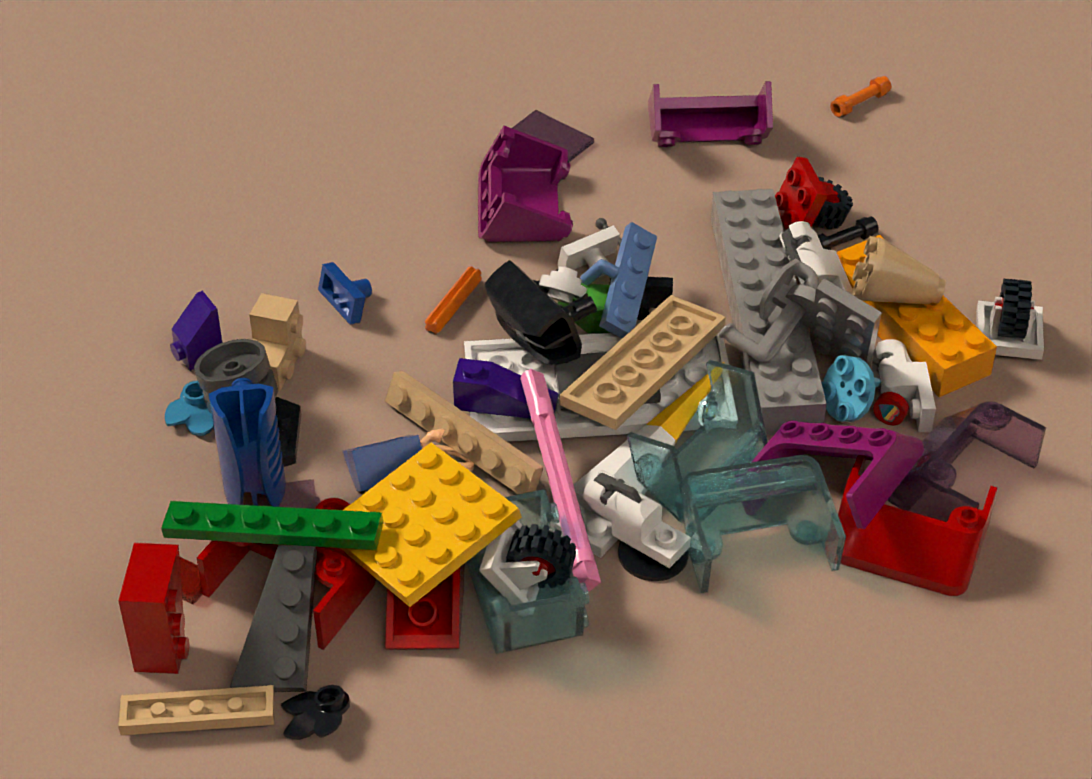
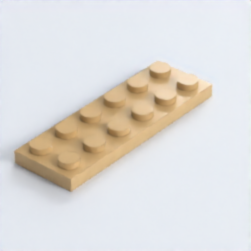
[560,295,726,430]

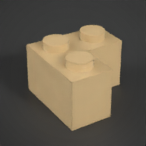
[249,293,306,391]

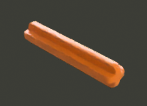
[425,266,482,334]

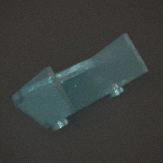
[627,360,768,526]
[681,455,846,593]

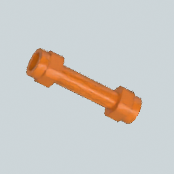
[830,76,892,117]

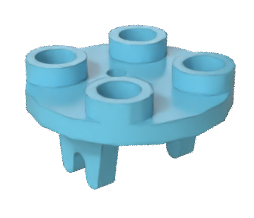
[821,355,881,423]

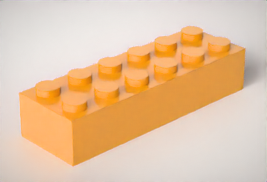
[837,235,997,397]

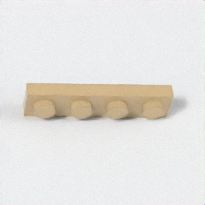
[118,685,275,735]

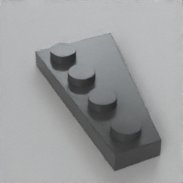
[230,545,317,692]

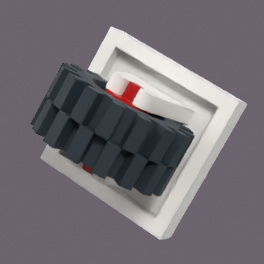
[976,278,1044,360]
[479,520,577,614]

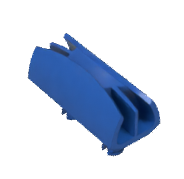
[209,378,286,507]

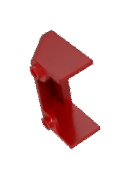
[830,455,998,596]
[197,541,376,650]

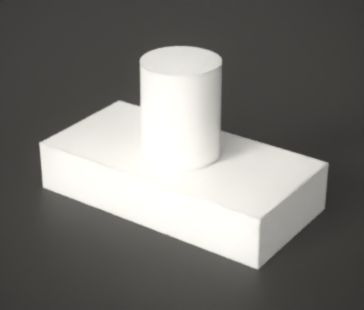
[557,225,620,278]

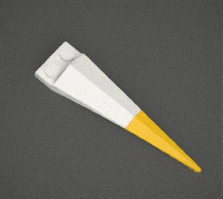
[543,362,725,558]

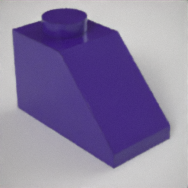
[170,290,223,371]

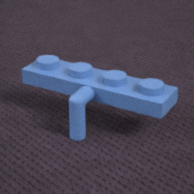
[580,222,657,338]

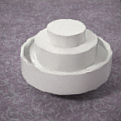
[539,266,587,304]

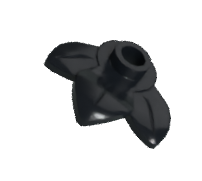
[281,685,351,740]

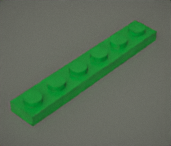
[161,501,384,550]

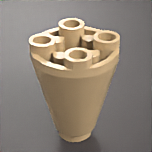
[852,236,946,305]

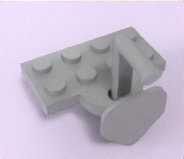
[719,258,882,367]

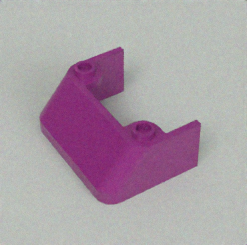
[648,81,773,147]

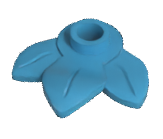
[165,381,214,436]

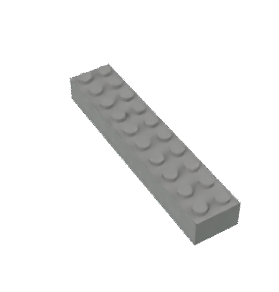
[711,189,827,436]

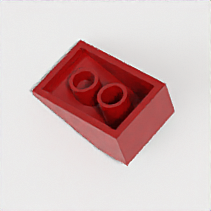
[385,563,465,650]

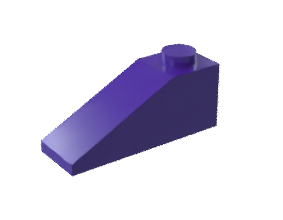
[453,358,559,419]

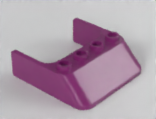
[734,421,924,529]

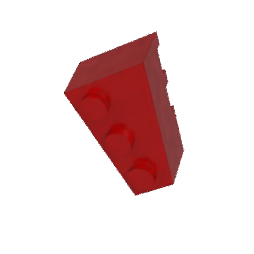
[118,543,190,674]

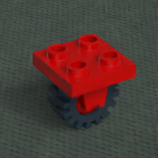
[775,156,853,230]

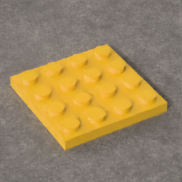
[340,442,522,607]

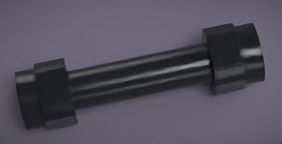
[817,216,879,250]

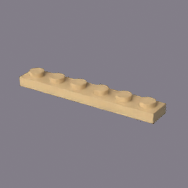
[385,371,544,499]

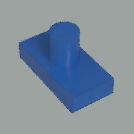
[318,262,372,325]

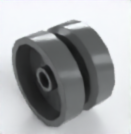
[194,339,278,414]

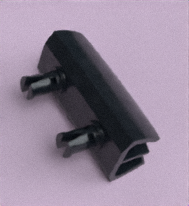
[484,260,597,365]

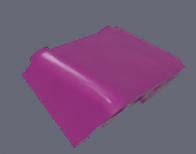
[478,125,573,242]

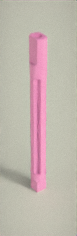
[520,369,601,592]

